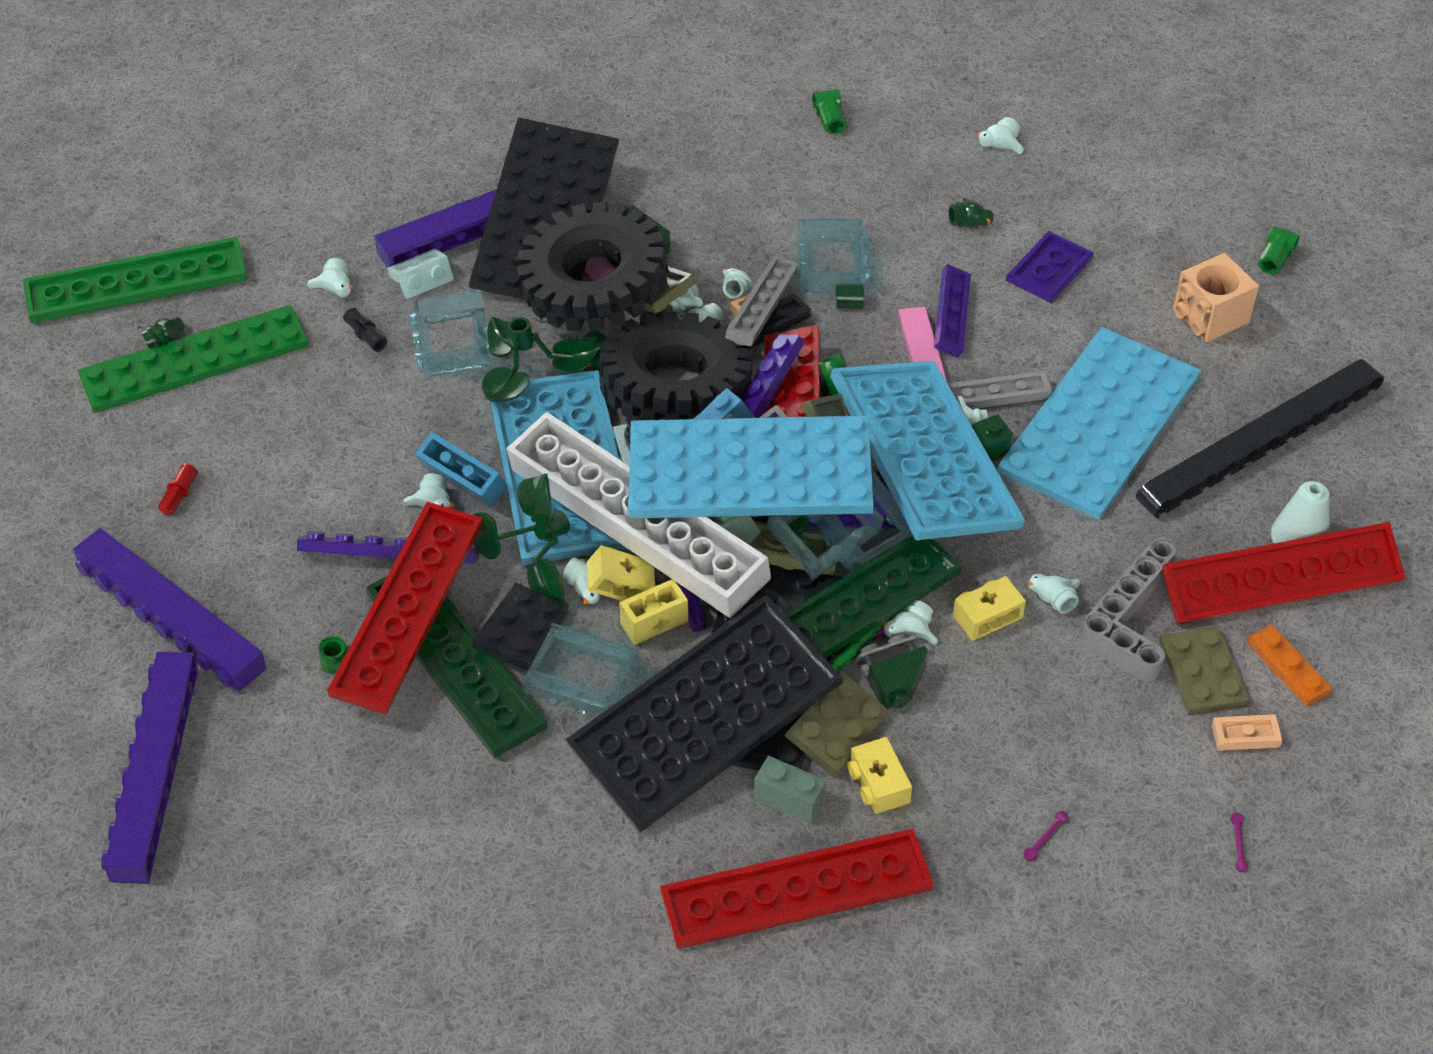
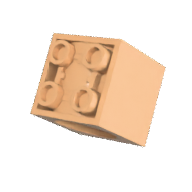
[1173,252,1259,343]

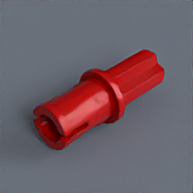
[158,464,198,516]

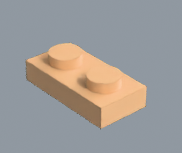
[1211,714,1282,751]

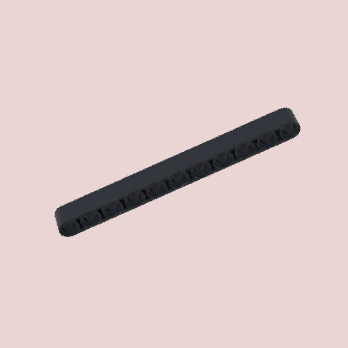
[1136,359,1384,519]

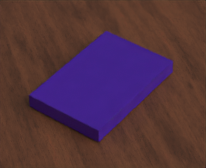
[1006,231,1094,303]

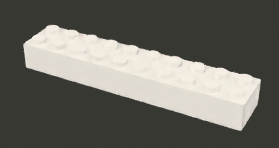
[506,412,771,619]

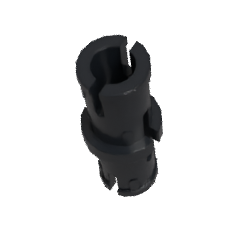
[343,308,387,352]

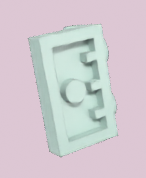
[387,249,454,299]

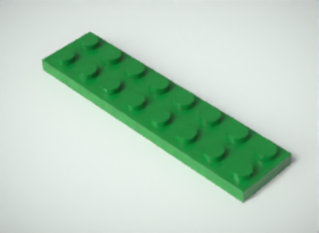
[23,237,248,323]
[78,304,309,413]

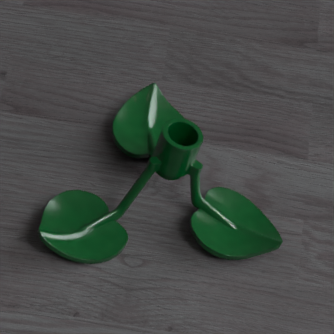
[482,316,600,402]
[473,473,570,605]

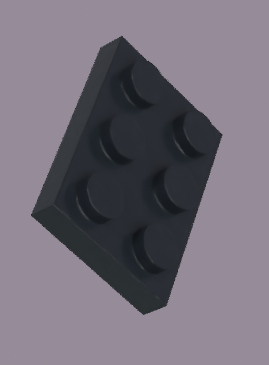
[472,582,569,671]

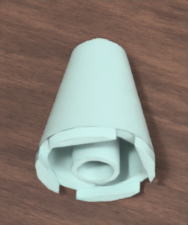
[1271,481,1331,543]

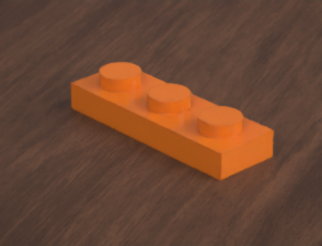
[1247,625,1332,707]

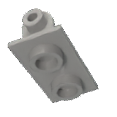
[854,634,917,678]

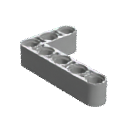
[1081,538,1177,682]

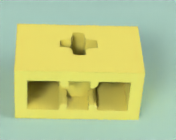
[587,545,655,601]
[953,576,1026,641]
[619,579,688,645]
[847,737,912,814]

